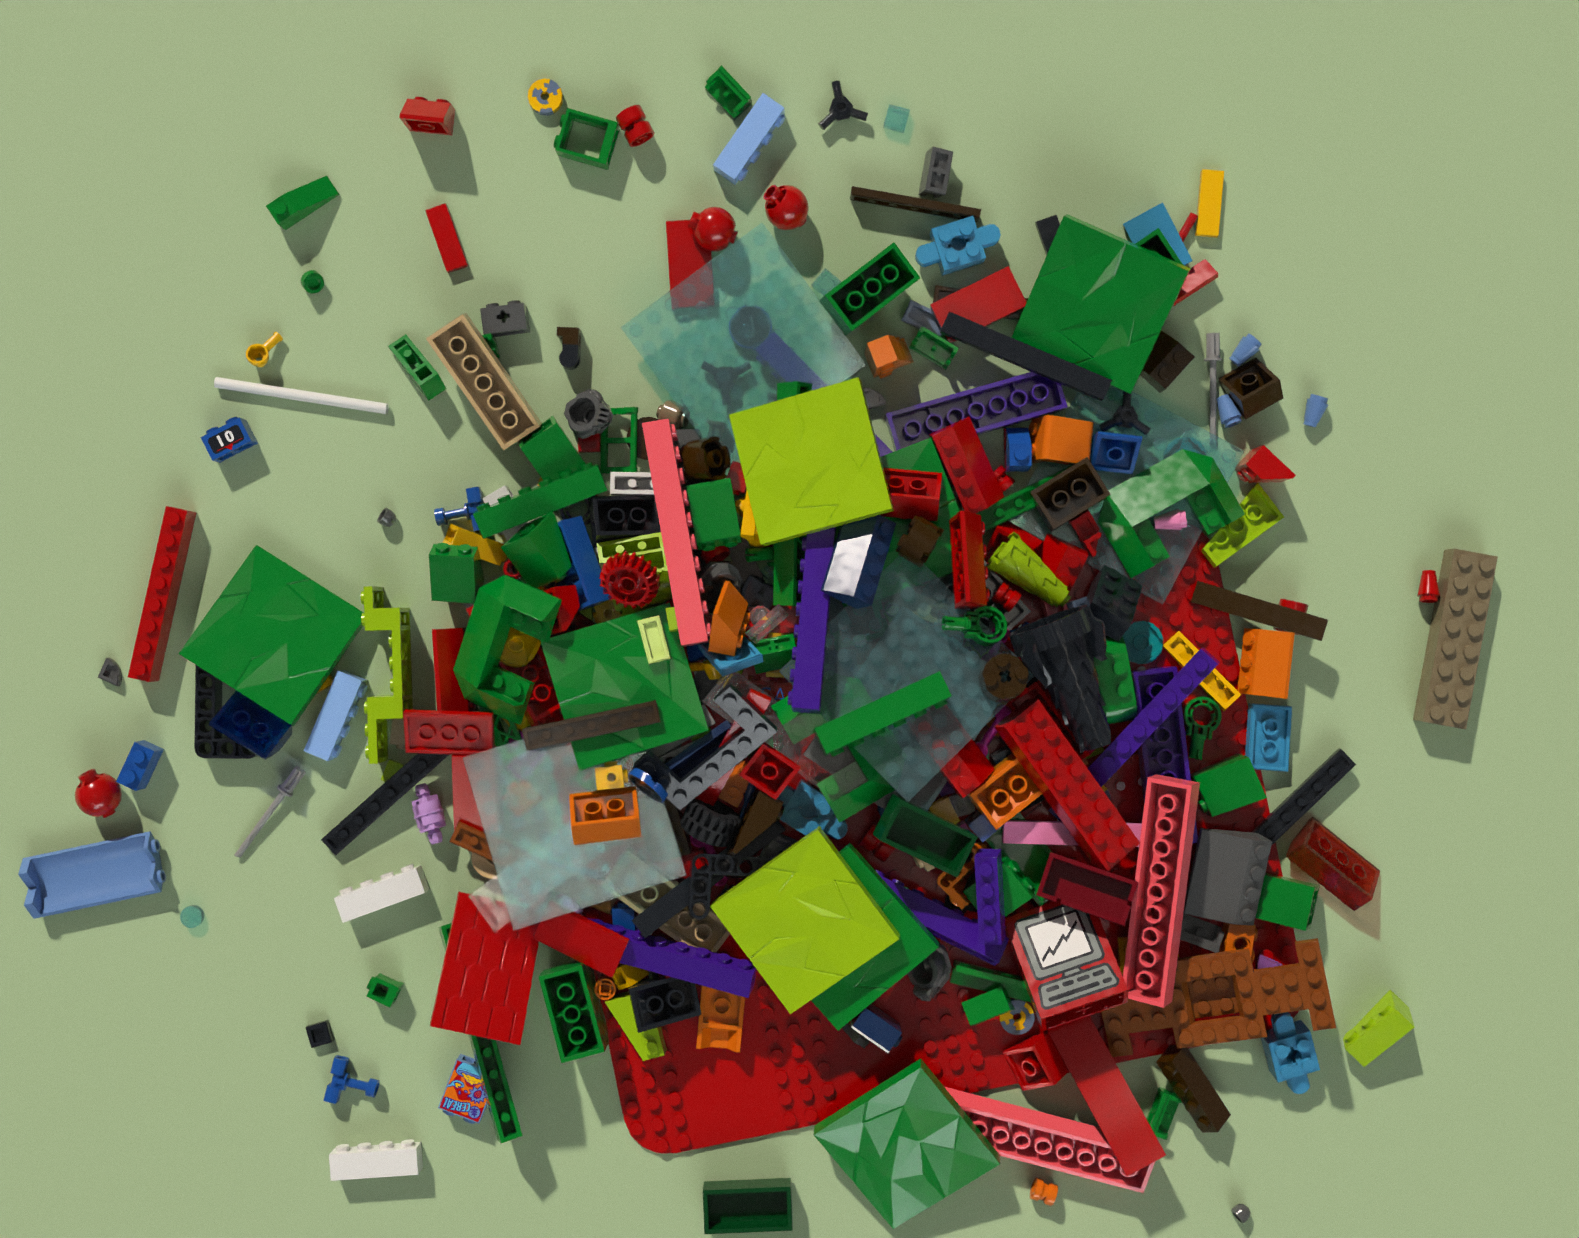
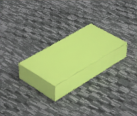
[637,615,671,665]

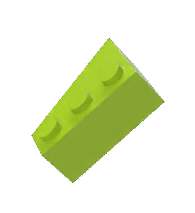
[597,532,670,583]
[1343,990,1415,1067]
[605,991,667,1061]

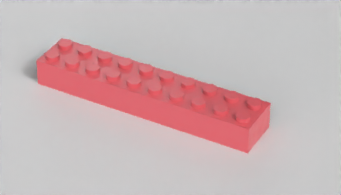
[642,418,711,647]
[1123,774,1200,1008]
[945,1087,1155,1193]

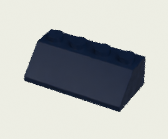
[821,515,896,609]

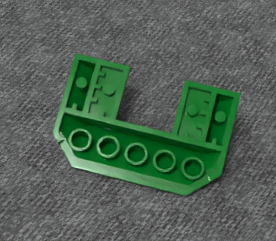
[1097,449,1245,578]
[453,575,562,725]
[771,672,905,823]

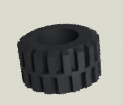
[680,798,741,847]

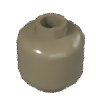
[656,400,690,430]

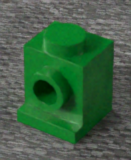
[366,973,404,1008]

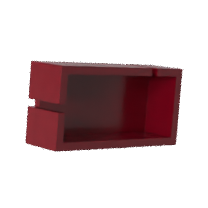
[1036,852,1139,927]

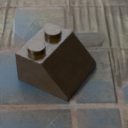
[1218,358,1283,420]

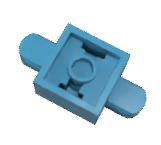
[915,216,1001,276]
[777,779,848,839]
[1261,1012,1320,1094]

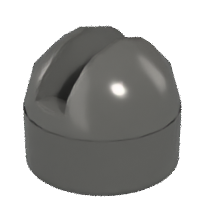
[377,508,396,527]
[1231,1204,1251,1224]

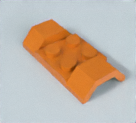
[696,986,745,1053]

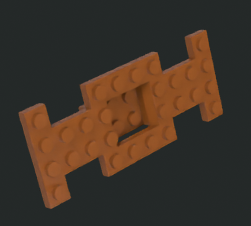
[1101,938,1336,1057]

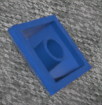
[1090,431,1142,474]

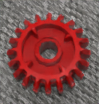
[599,551,660,610]

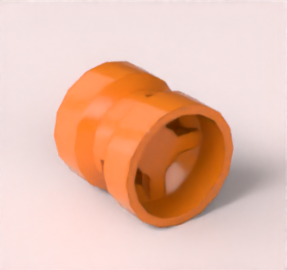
[594,974,618,1000]
[1030,1177,1058,1206]

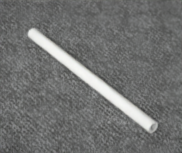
[214,377,389,414]

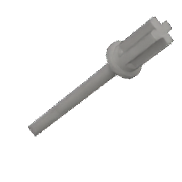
[1204,333,1222,444]
[234,766,306,857]

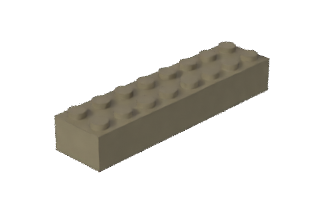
[1413,549,1498,729]

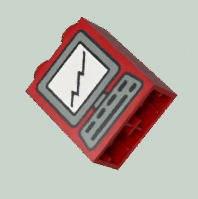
[1005,899,1128,1031]

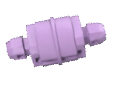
[412,783,446,845]

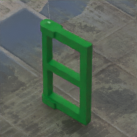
[600,407,638,474]

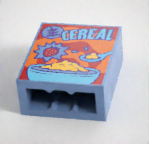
[438,1054,488,1124]

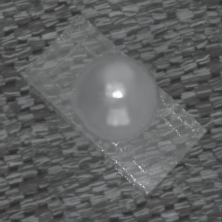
[745,604,788,644]

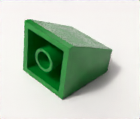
[518,416,586,481]
[686,478,742,551]
[501,512,572,589]
[429,543,484,604]
[1190,754,1267,817]
[963,855,1035,916]
[1255,873,1320,931]

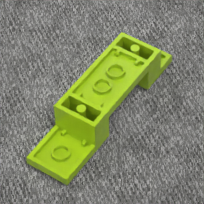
[361,586,413,764]

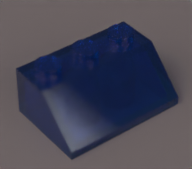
[209,691,292,760]

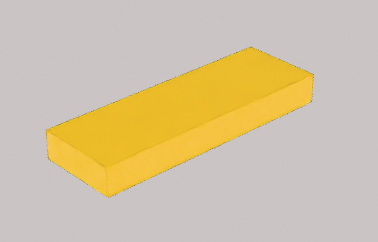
[1195,169,1224,238]

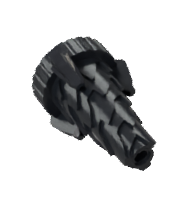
[1008,605,1111,753]

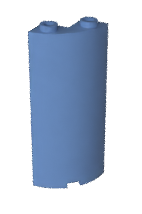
[18,831,166,919]

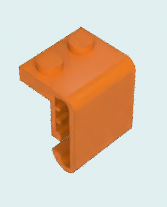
[1029,415,1094,465]
[937,840,990,909]

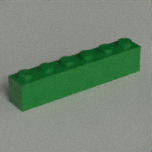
[473,462,608,539]
[814,671,952,757]

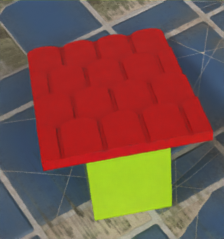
[430,892,544,1045]

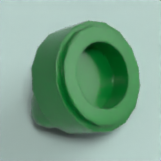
[301,270,324,294]

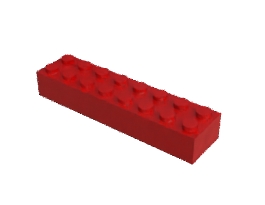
[994,699,1140,871]

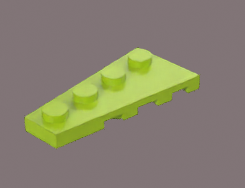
[1201,483,1284,568]

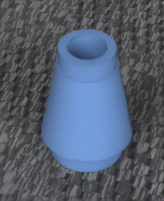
[1229,334,1262,367]
[1216,394,1242,428]
[1303,394,1328,428]

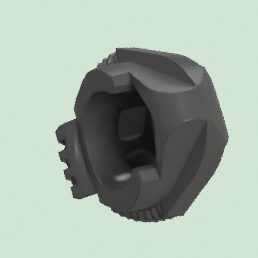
[564,389,613,439]
[698,561,744,613]
[907,943,952,1001]

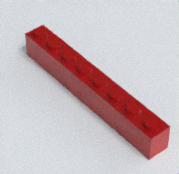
[128,506,197,682]

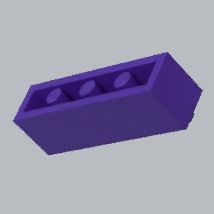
[974,849,1006,945]

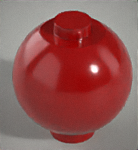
[764,185,809,230]
[688,207,738,252]
[75,769,122,818]

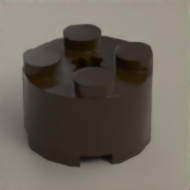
[680,436,731,484]
[895,515,944,568]
[978,653,1029,703]

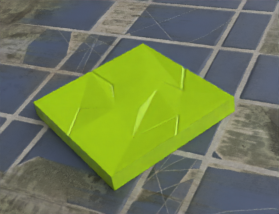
[729,377,894,546]
[710,826,900,1014]

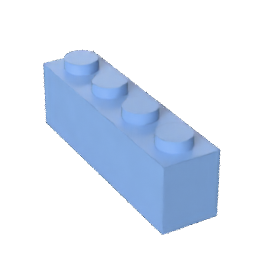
[713,93,786,185]
[303,670,368,761]

